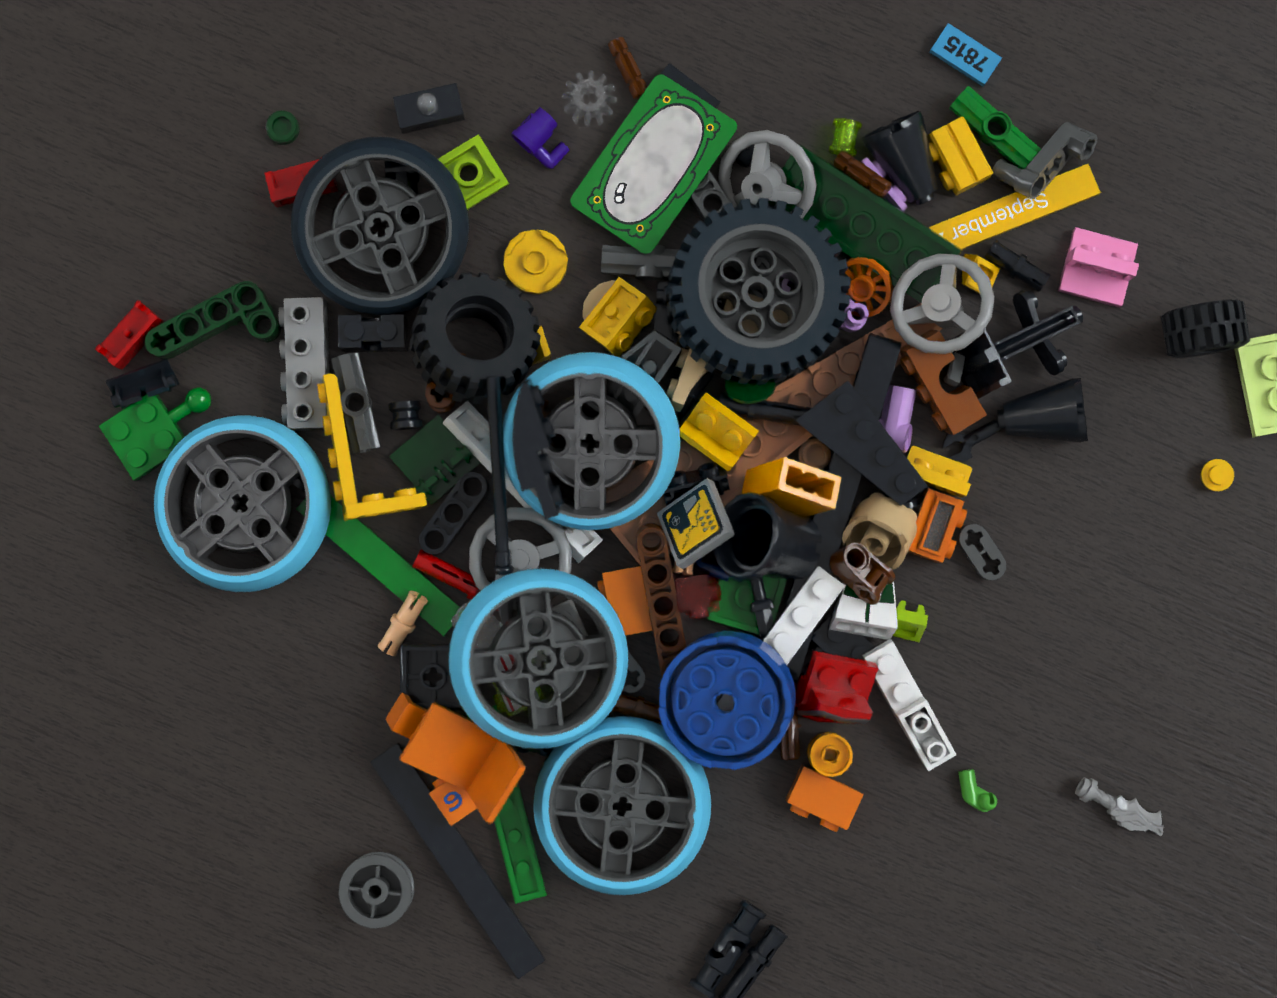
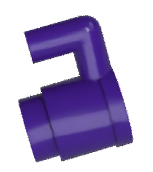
[511,107,570,169]

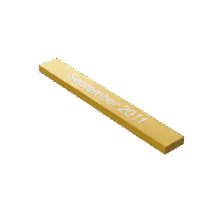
[849,164,1101,284]

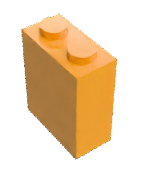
[742,457,842,517]

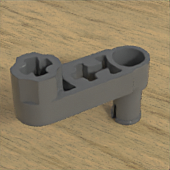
[992,122,1097,199]

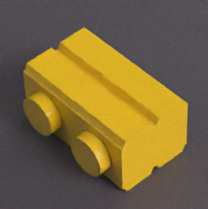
[928,116,994,196]

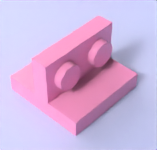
[1058,227,1139,308]

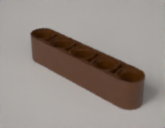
[636,523,686,677]

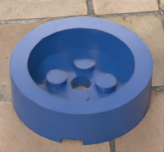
[658,631,796,770]

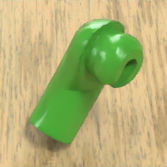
[958,769,997,812]

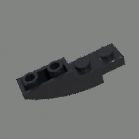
[512,378,564,519]

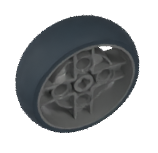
[291,137,469,315]

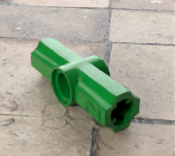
[949,86,1041,169]

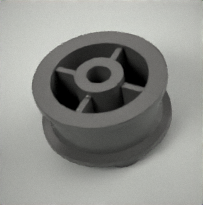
[339,852,415,928]

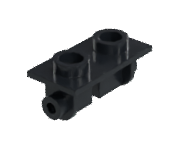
[106,359,179,409]
[663,463,730,506]

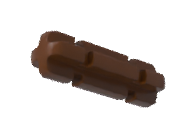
[608,37,648,99]
[834,151,891,197]

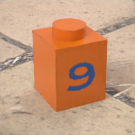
[429,778,477,826]

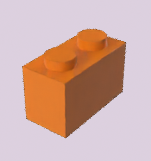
[597,566,653,636]
[785,764,864,832]

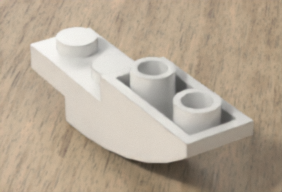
[862,639,956,771]

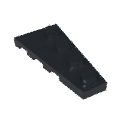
[795,381,928,506]

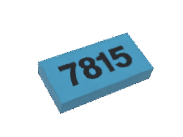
[930,23,1002,87]

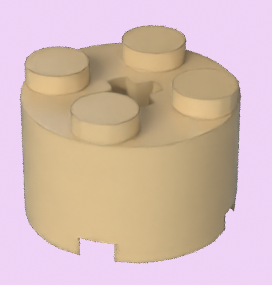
[842,493,917,570]

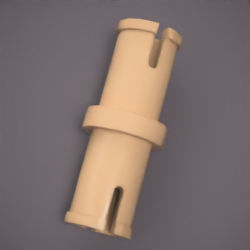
[378,590,428,656]

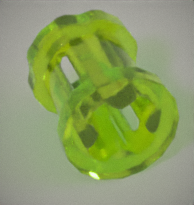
[828,118,862,157]

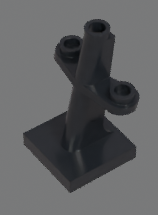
[952,290,1083,399]

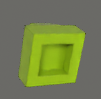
[893,600,928,642]

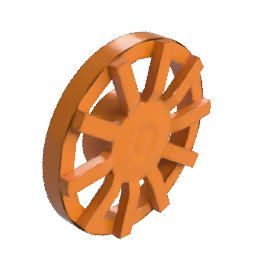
[845,257,893,317]

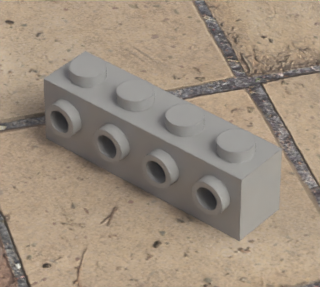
[279,297,329,431]

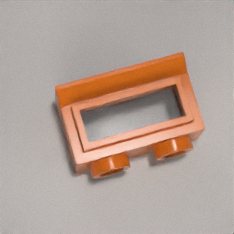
[908,488,967,563]

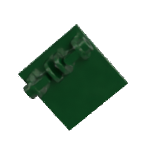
[389,414,480,505]

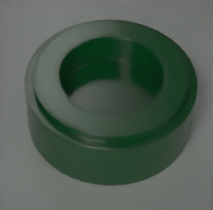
[266,111,300,145]

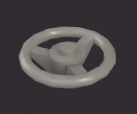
[718,130,817,219]
[890,253,995,354]
[469,507,572,610]

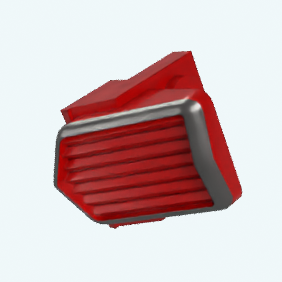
[795,651,878,724]

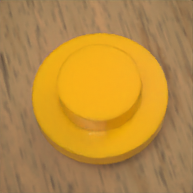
[1201,459,1234,492]

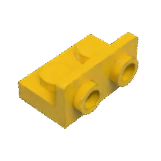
[579,277,657,357]
[679,392,759,471]
[907,446,972,498]

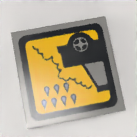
[657,478,735,569]

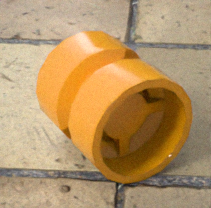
[806,732,853,777]

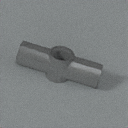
[601,245,679,281]
[331,352,381,454]

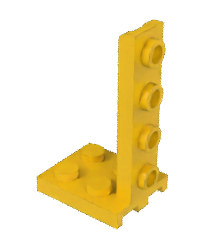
[317,374,427,521]

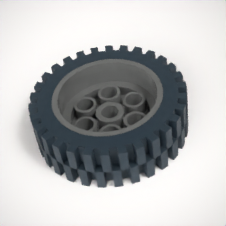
[666,198,851,385]

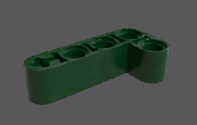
[145,281,281,359]

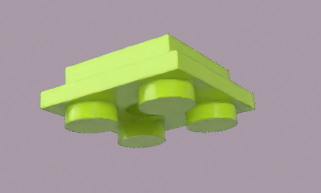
[438,134,509,210]

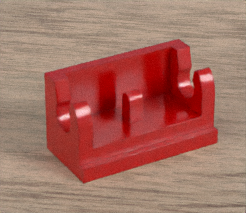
[264,157,338,208]
[95,300,164,370]

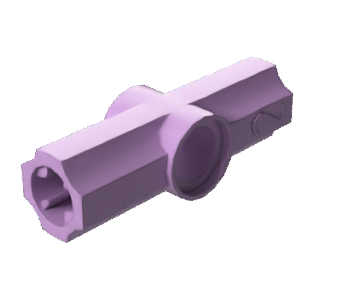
[879,385,916,453]

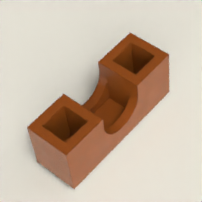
[899,329,987,435]

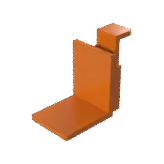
[386,692,526,824]

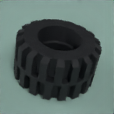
[1161,299,1251,358]

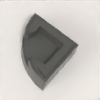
[940,352,965,387]

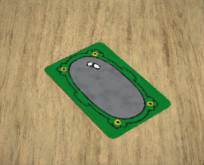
[571,74,737,254]

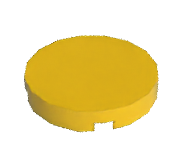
[503,230,568,295]

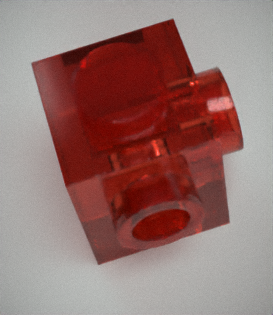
[675,574,722,619]

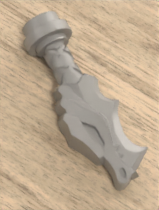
[1075,777,1164,836]

